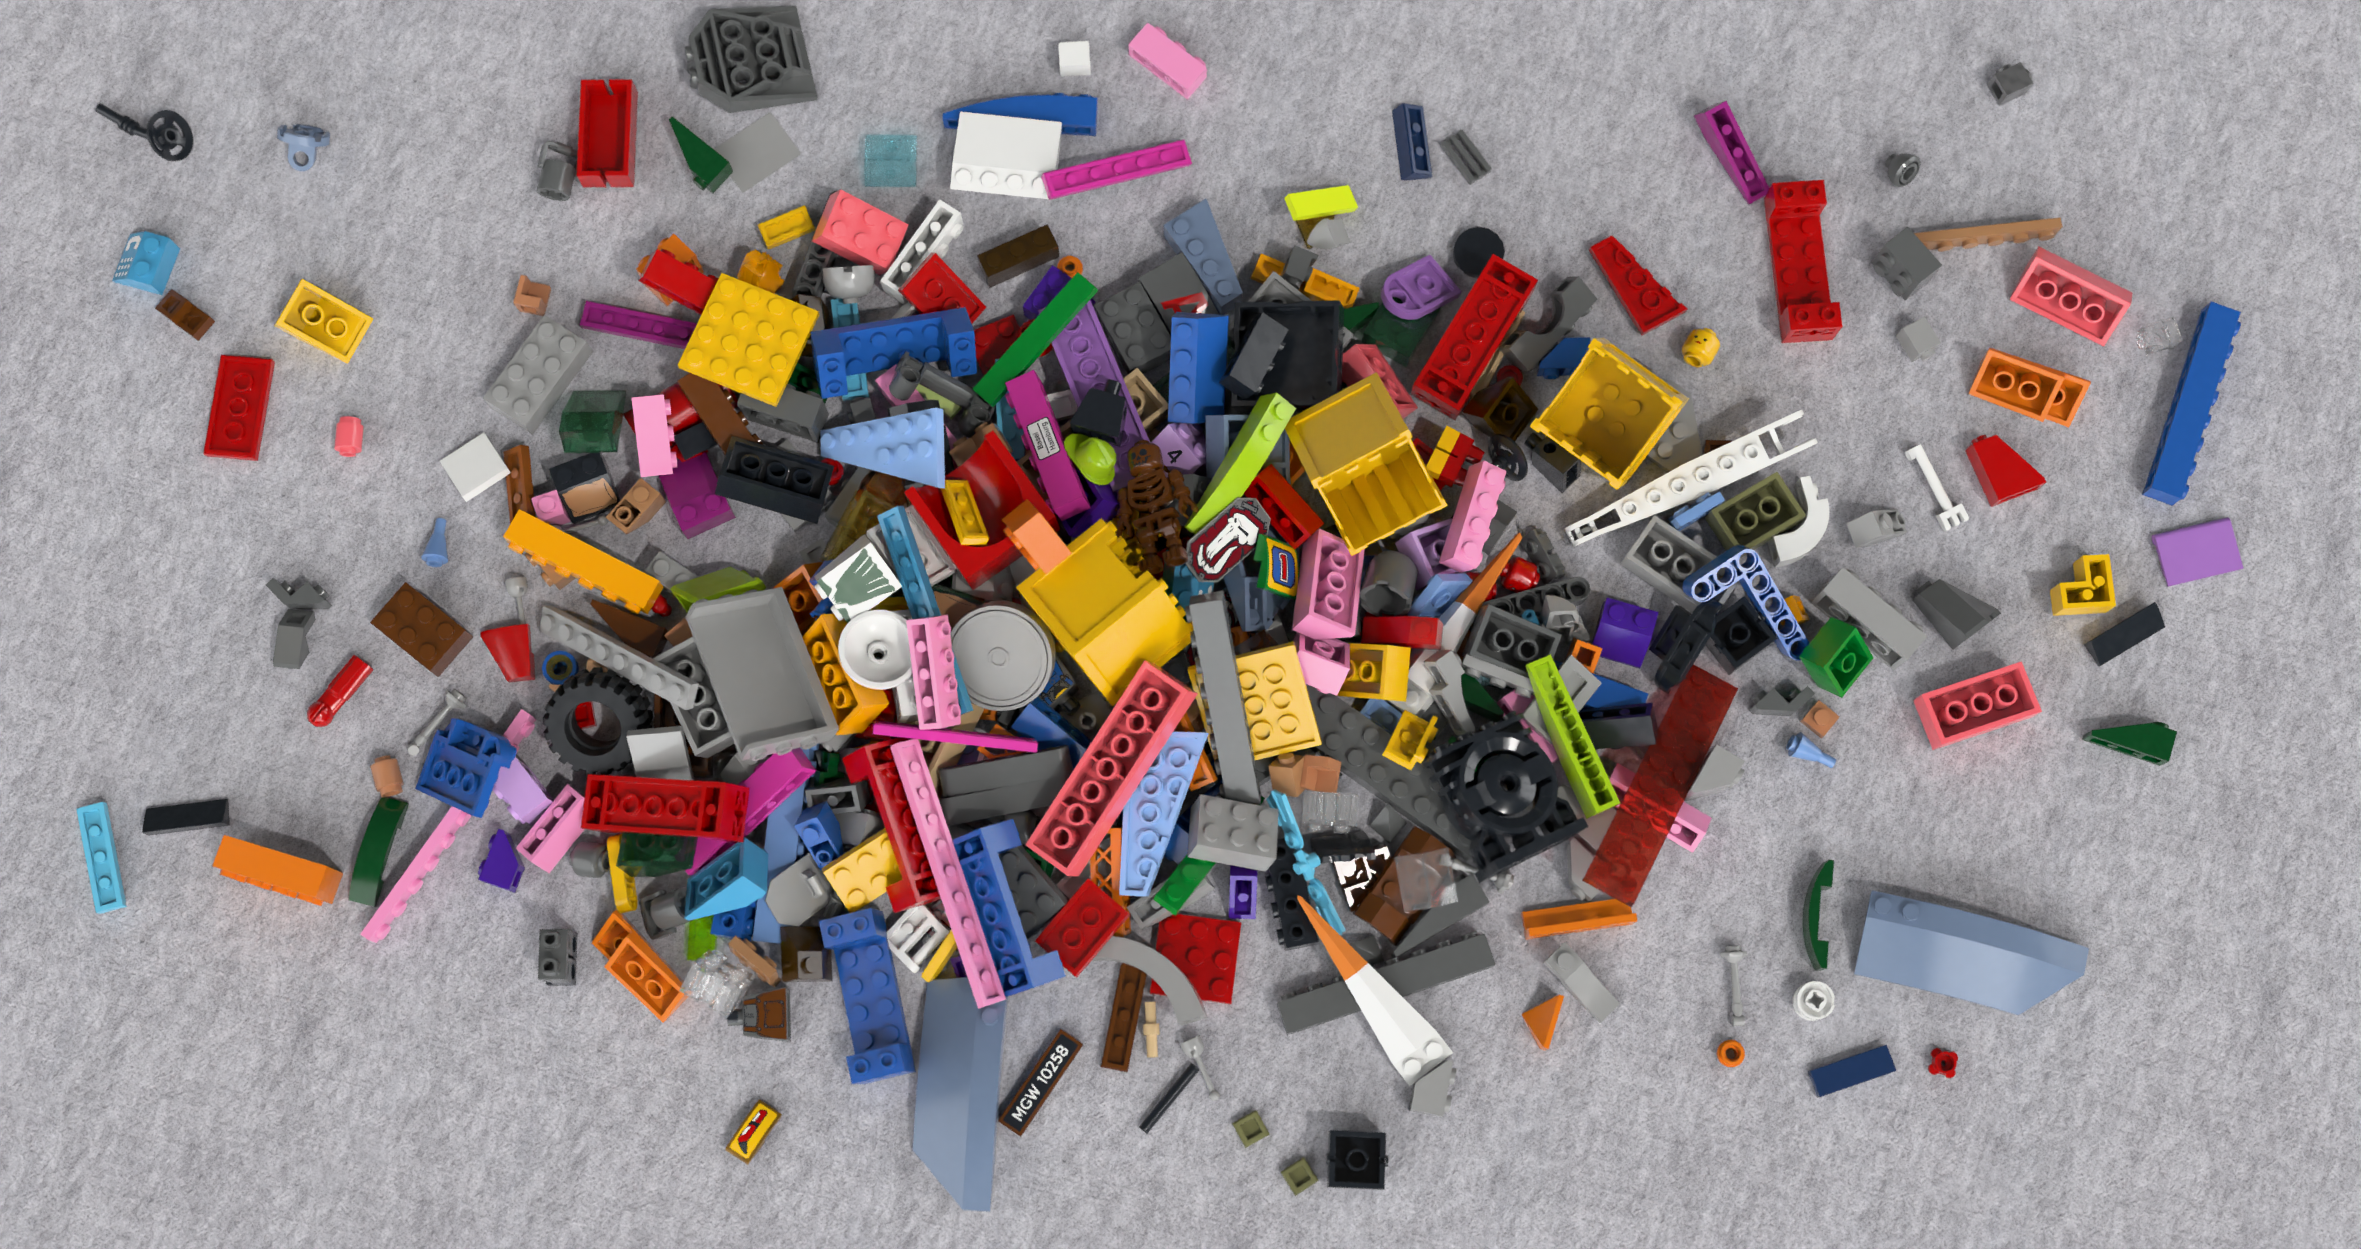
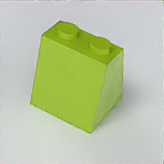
[670,566,766,613]

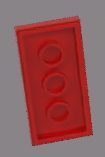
[203,355,275,461]

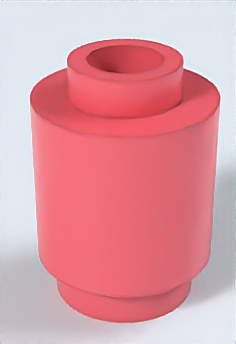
[334,416,364,457]

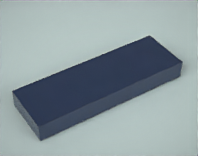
[1808,1045,1897,1098]

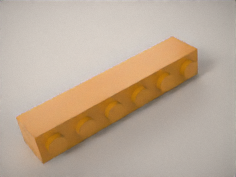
[503,509,663,614]

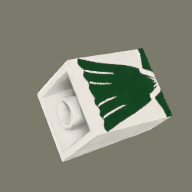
[814,534,902,623]

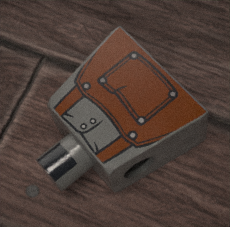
[727,987,791,1042]

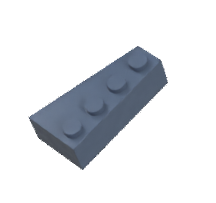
[1163,199,1243,315]

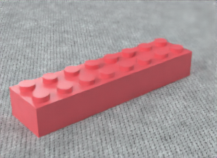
[1025,661,1198,877]

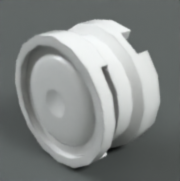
[1792,981,1835,1021]

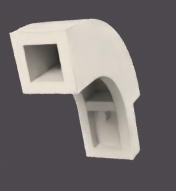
[1768,476,1829,568]

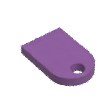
[1381,255,1462,320]

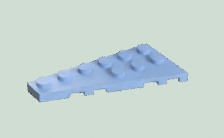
[820,408,945,489]

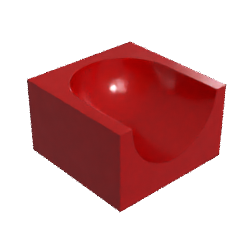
[904,430,1060,590]

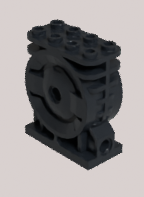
[1422,711,1589,883]

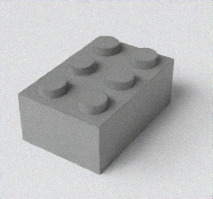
[1188,794,1279,872]

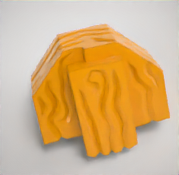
[737,249,785,294]

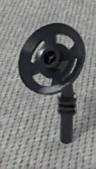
[95,103,193,162]
[1450,434,1528,519]

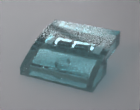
[865,135,917,187]

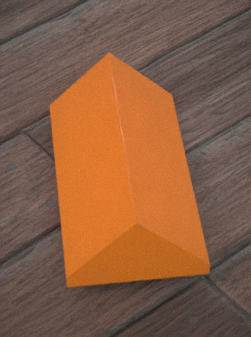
[1968,347,2091,427]
[592,910,693,1023]

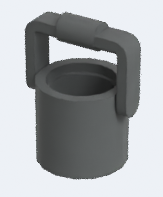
[536,141,578,201]
[641,887,692,940]

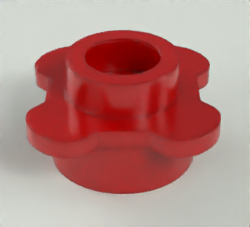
[1928,1048,1958,1078]

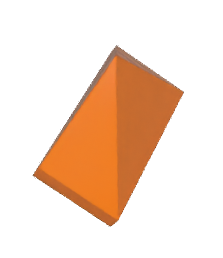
[1521,995,1564,1051]

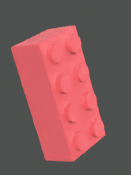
[1913,661,2042,750]

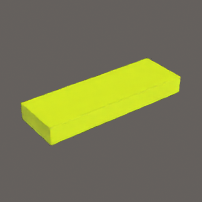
[1284,185,1358,221]

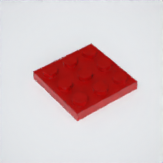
[1150,914,1241,1004]

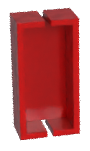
[577,79,638,187]

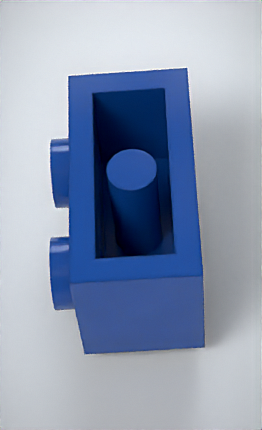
[710,900,757,942]

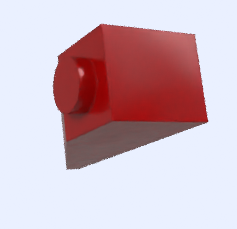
[1361,616,1444,650]

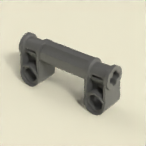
[889,351,996,438]

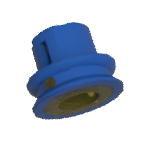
[542,650,579,685]

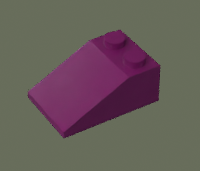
[658,451,736,539]

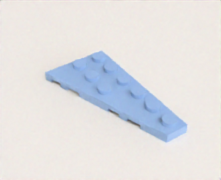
[1119,732,1209,896]

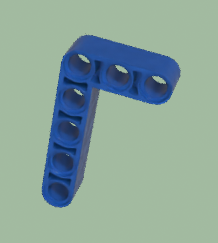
[1683,545,1809,661]

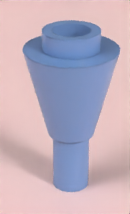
[421,518,448,567]
[1786,732,1836,768]

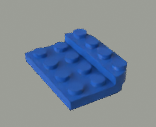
[415,718,517,818]

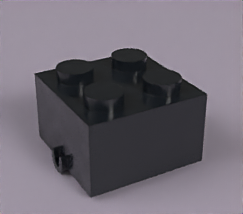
[1705,596,1778,675]
[1326,1130,1388,1190]

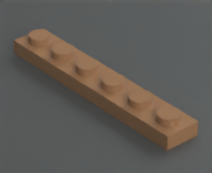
[1914,217,2062,252]

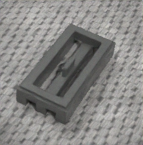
[1441,129,1492,185]

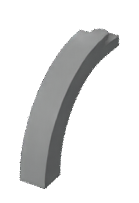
[1063,936,1208,1025]

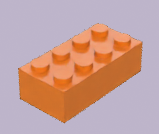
[212,835,343,906]

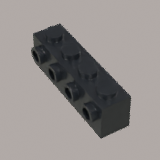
[1265,838,1319,951]

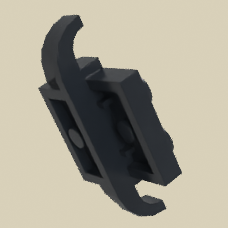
[1649,598,1723,694]

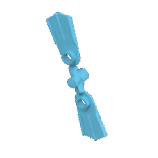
[1266,789,1346,936]

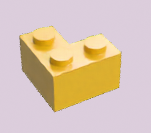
[2050,554,2116,616]

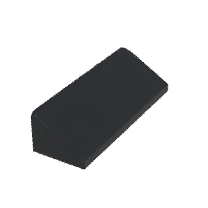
[2084,602,2165,667]
[142,799,230,836]

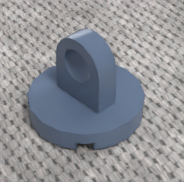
[277,124,330,171]

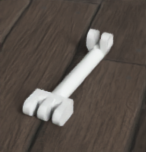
[1905,444,1969,532]

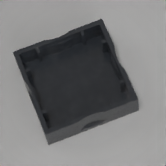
[1231,300,1344,412]

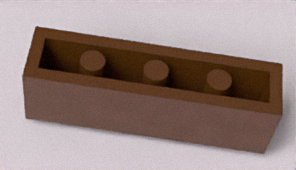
[677,373,763,455]

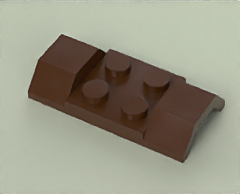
[1353,826,1456,946]

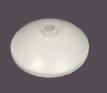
[838,610,913,689]

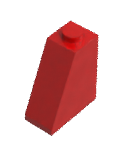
[1965,435,2046,507]

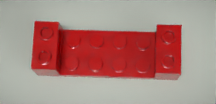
[1764,180,1843,343]
[1411,254,1538,421]
[842,737,941,914]
[581,774,750,842]

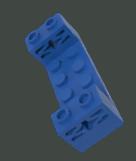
[810,307,977,399]
[952,819,1066,997]
[819,908,916,1085]

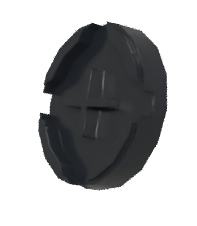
[1453,227,1505,278]

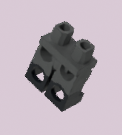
[538,929,578,986]

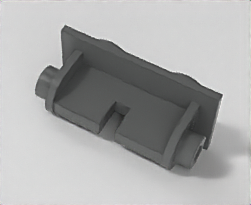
[1521,528,1566,585]

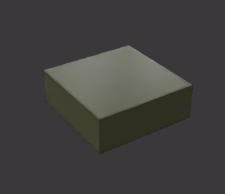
[1232,1110,1270,1148]
[1280,1157,1319,1196]

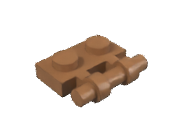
[728,936,781,987]

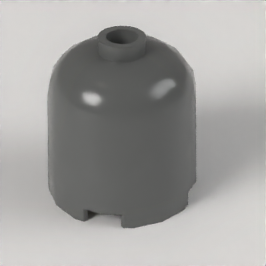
[1360,551,1417,617]

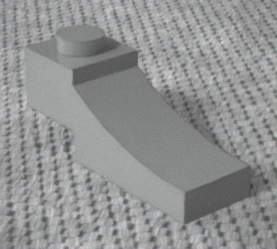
[1424,650,1476,735]
[1543,942,1620,1023]

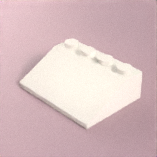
[950,112,1062,200]

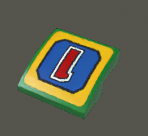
[1254,534,1300,600]

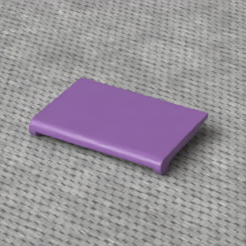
[2151,517,2244,587]

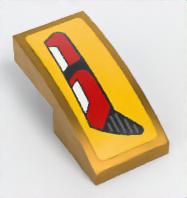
[725,1099,782,1165]

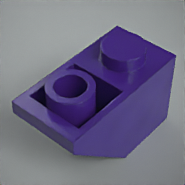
[478,828,525,893]

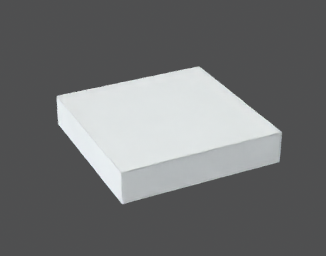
[440,433,511,502]

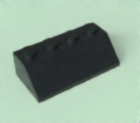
[715,436,834,524]

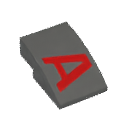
[1138,252,1219,336]

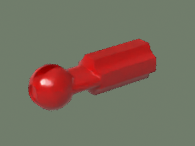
[307,655,374,727]

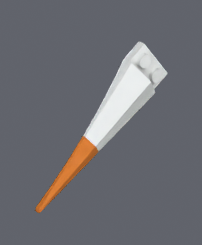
[1386,532,1522,718]
[1297,895,1453,1086]

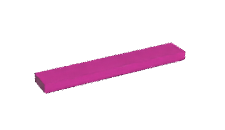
[1041,140,1192,200]
[873,720,1038,753]

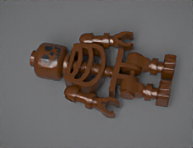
[1115,440,1198,575]

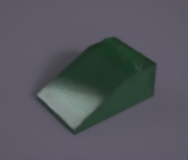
[1362,297,1443,367]
[559,390,626,453]
[616,832,698,877]

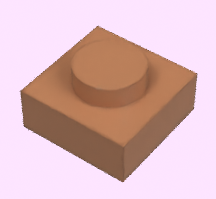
[1800,700,1840,738]

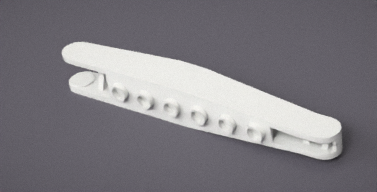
[1564,410,1818,547]

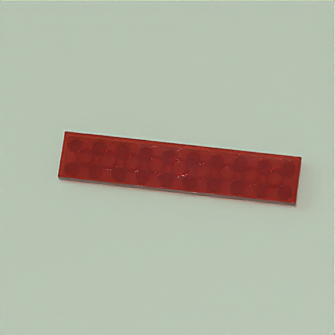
[1582,664,1738,907]

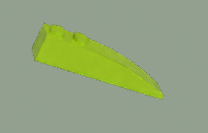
[1184,393,1296,535]
[1526,655,1620,819]

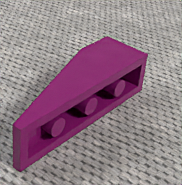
[1694,101,1769,204]

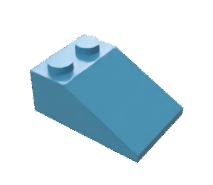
[685,837,768,921]

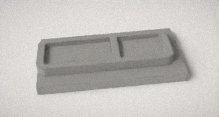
[1523,655,1602,744]

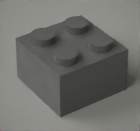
[1871,226,1942,301]

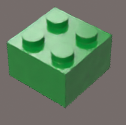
[1799,617,1874,698]

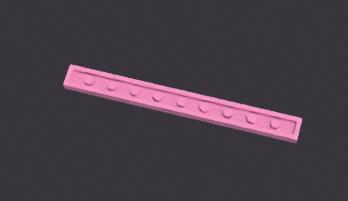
[360,709,536,943]
[890,739,1006,1009]

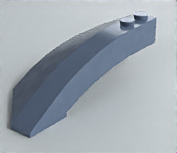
[1206,415,1302,631]
[1854,890,2089,1016]
[913,977,1008,1212]

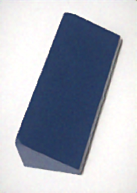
[1392,103,1432,181]

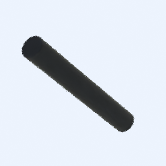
[1139,1063,1199,1134]

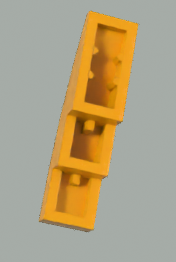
[1250,253,1360,309]

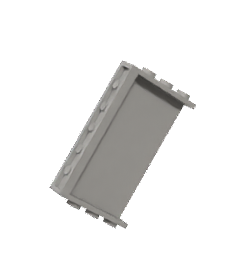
[686,587,839,761]

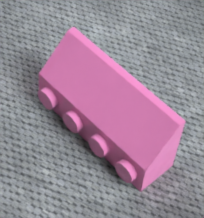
[1292,529,1365,640]

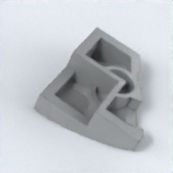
[1539,595,1590,644]

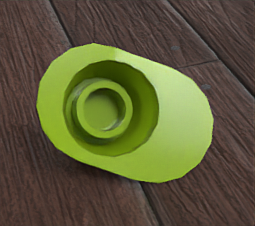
[1064,434,1116,485]

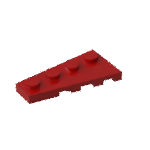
[1589,235,1687,336]

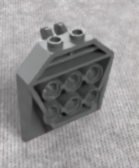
[685,6,817,113]

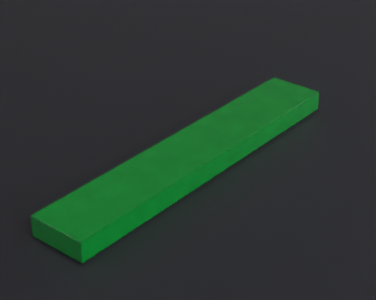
[973,272,1098,407]

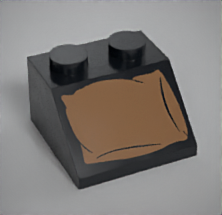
[549,450,621,524]

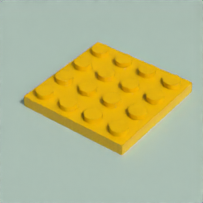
[678,273,819,407]
[1188,641,1322,762]

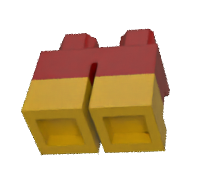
[1426,425,1485,488]

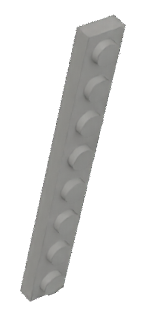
[539,605,698,710]

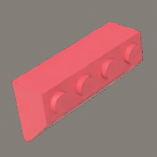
[2010,246,2133,346]

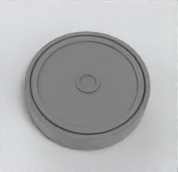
[950,601,1056,711]

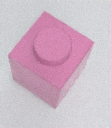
[531,490,571,526]

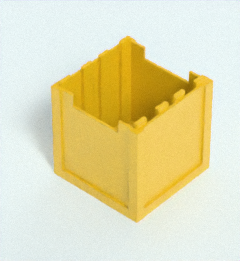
[1530,337,1689,490]
[1285,372,1447,556]
[1016,518,1194,706]

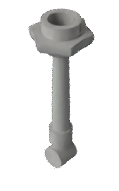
[407,689,467,756]
[1438,854,1514,894]
[1720,946,1747,1026]

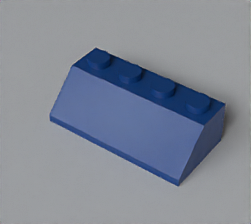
[1168,312,1229,424]

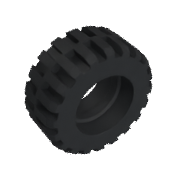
[543,667,653,775]

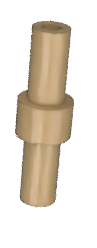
[1143,1002,1160,1058]

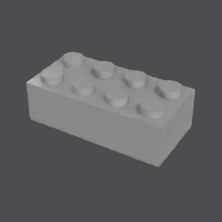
[483,315,593,435]
[1620,515,1739,613]
[1811,567,1927,671]
[653,637,734,758]

